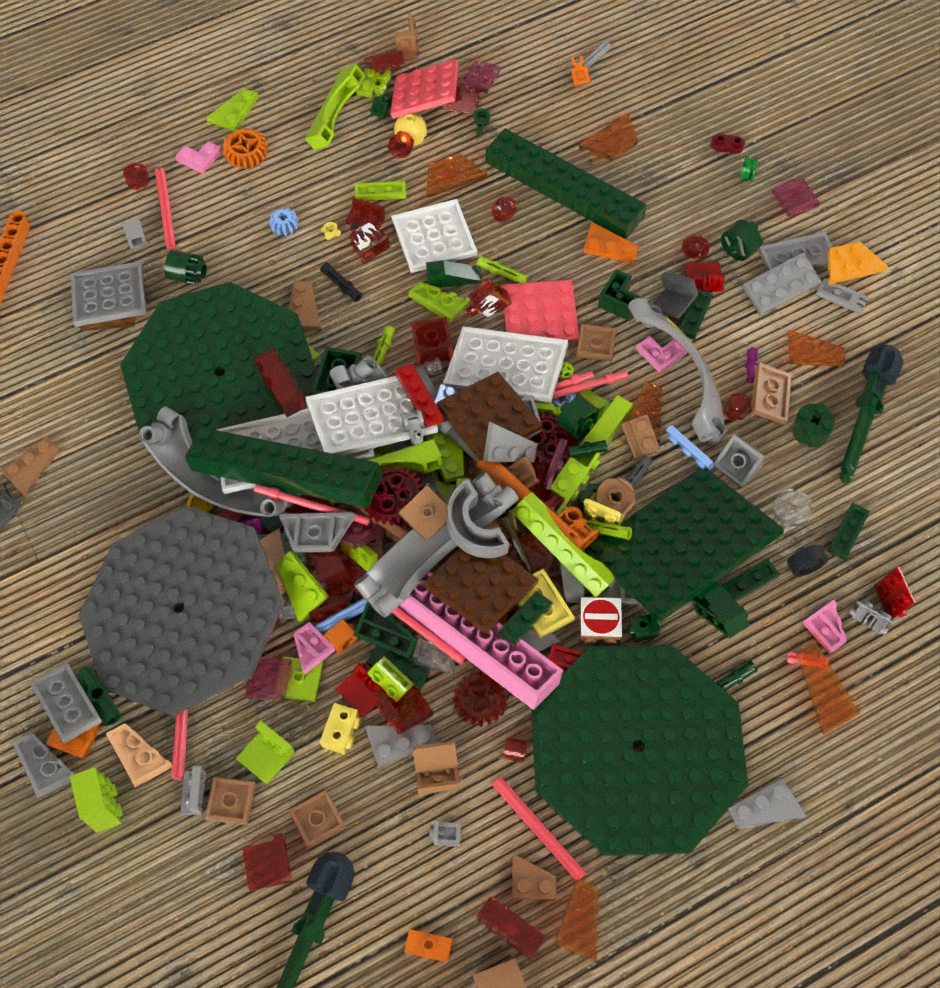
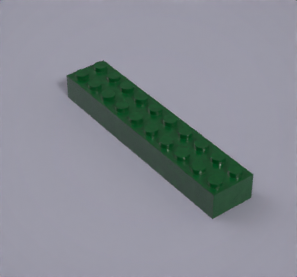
[485,128,646,239]
[185,427,382,508]

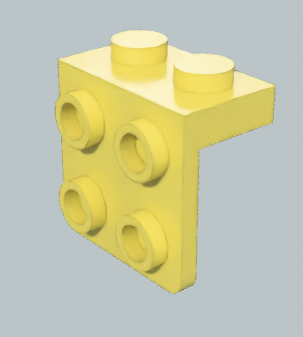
[584,491,626,526]

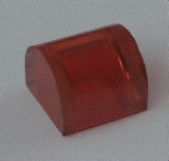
[503,737,528,763]

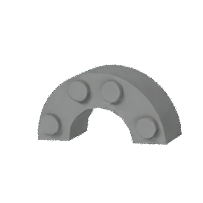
[447,479,509,558]

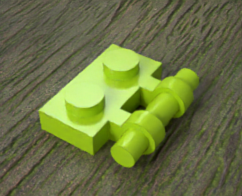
[356,67,391,98]

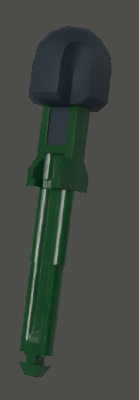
[839,344,903,483]
[276,851,355,988]

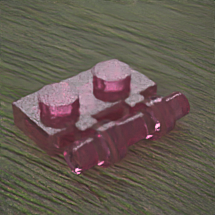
[462,61,500,94]

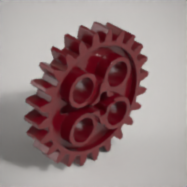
[528,412,579,469]
[364,465,424,526]

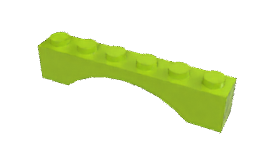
[305,64,366,150]
[331,439,443,504]
[512,492,615,597]

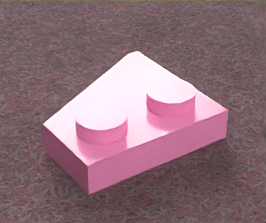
[803,600,847,654]
[294,622,335,674]

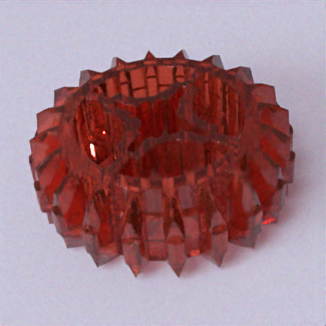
[453,671,509,727]

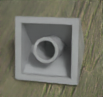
[714,434,765,487]

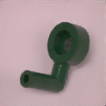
[474,108,490,136]

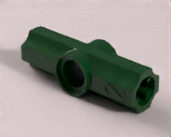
[75,666,122,726]

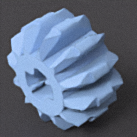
[269,207,299,236]

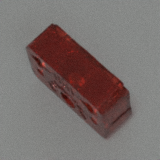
[477,897,546,961]

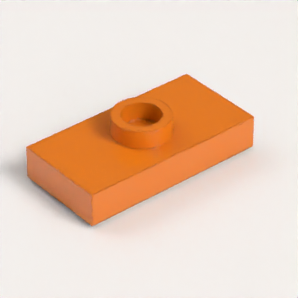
[404,929,453,962]

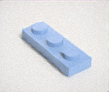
[666,425,714,470]

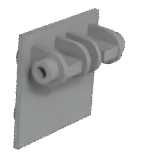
[849,600,894,635]

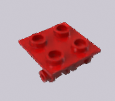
[684,262,725,292]
[873,567,916,620]
[335,662,388,718]

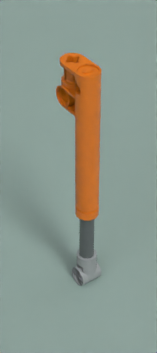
[436,413,600,551]

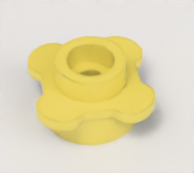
[321,222,341,240]

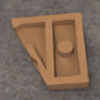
[512,855,556,900]

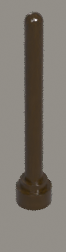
[496,512,535,574]

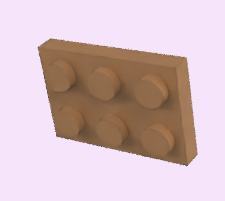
[751,363,792,425]

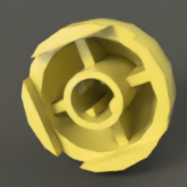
[394,113,427,146]

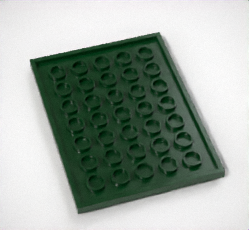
[584,467,784,622]

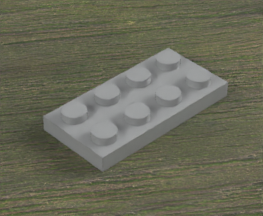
[759,232,833,271]
[742,252,822,316]
[30,663,102,744]

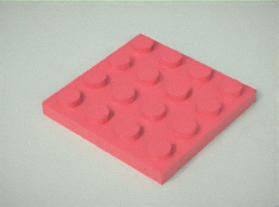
[390,59,459,119]
[502,280,579,343]

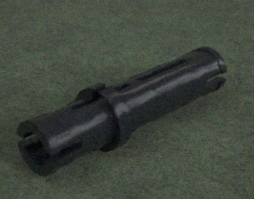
[320,262,362,302]

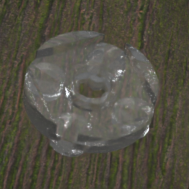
[772,489,813,528]

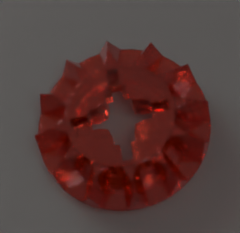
[682,234,710,259]

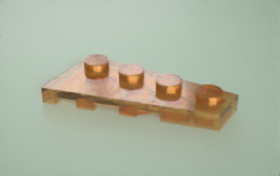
[796,641,860,735]

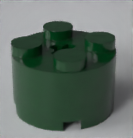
[556,394,601,439]
[792,403,835,447]

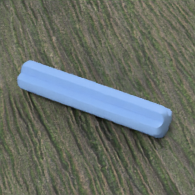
[315,598,367,634]

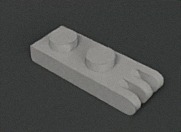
[816,278,869,313]

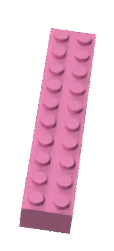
[399,571,563,710]

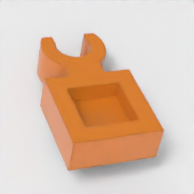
[571,55,590,87]

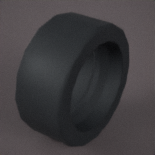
[787,545,828,577]

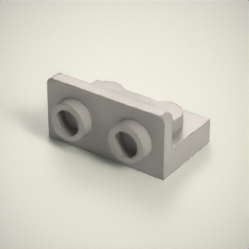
[180,766,206,815]

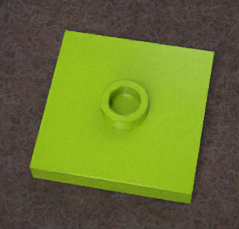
[275,656,323,702]

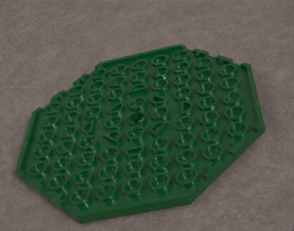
[120,282,317,442]
[531,645,748,856]

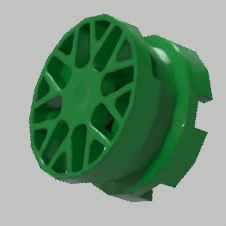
[740,156,759,182]

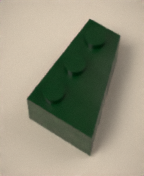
[691,582,749,639]
[353,602,420,660]

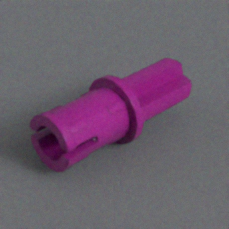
[745,347,759,383]

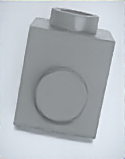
[429,819,461,847]

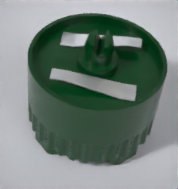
[721,219,764,261]

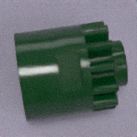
[164,249,207,285]

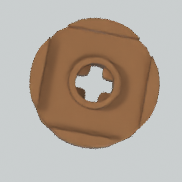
[595,478,635,516]

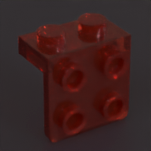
[375,687,433,735]

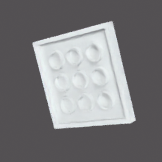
[391,199,477,273]

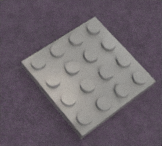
[71,261,147,327]

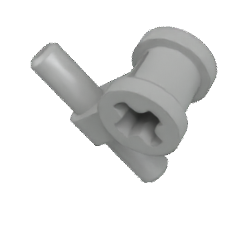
[401,409,424,446]

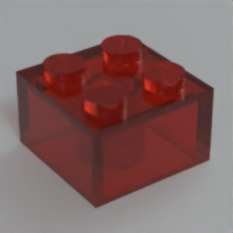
[411,317,453,365]

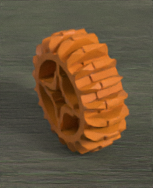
[223,127,268,169]

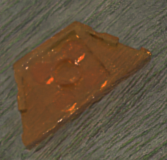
[579,113,638,161]
[426,154,487,198]

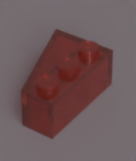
[254,348,307,417]

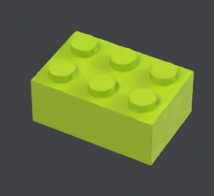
[69,767,123,832]

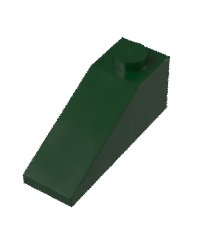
[426,260,481,288]

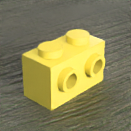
[320,703,361,755]

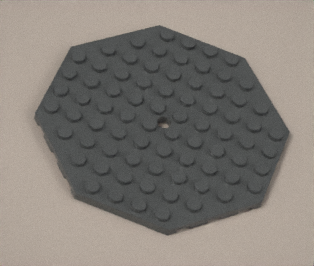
[79,506,285,717]

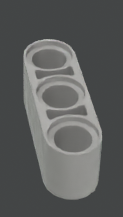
[558,560,585,604]

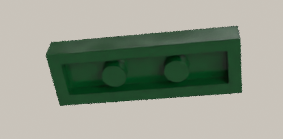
[679,289,713,340]
[827,503,870,560]
[721,559,780,601]
[499,591,553,646]
[366,645,430,691]

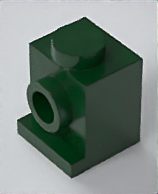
[627,613,660,643]

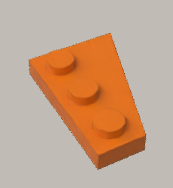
[583,222,638,263]

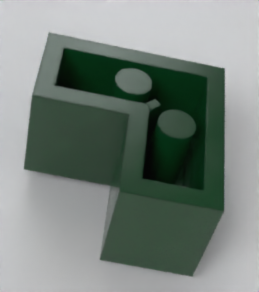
[598,269,640,321]

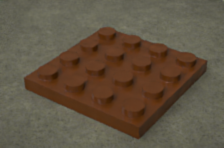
[436,372,543,461]
[424,548,539,635]

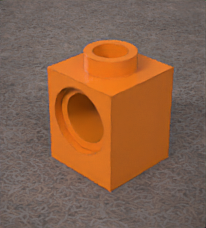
[324,619,357,655]

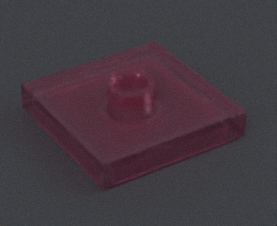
[772,178,820,217]
[543,438,567,490]
[340,521,386,549]
[245,658,292,700]

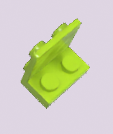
[236,720,295,785]

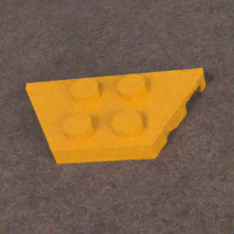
[827,241,888,284]

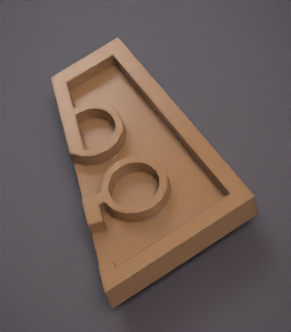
[289,281,322,331]
[1,436,59,498]

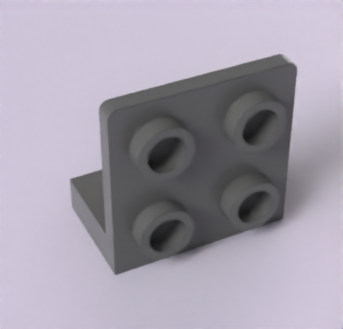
[652,272,699,318]

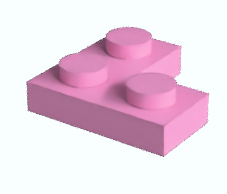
[175,141,223,174]
[636,336,687,373]

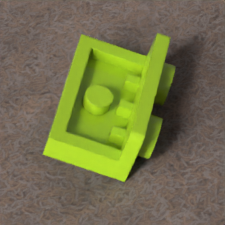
[367,656,414,702]

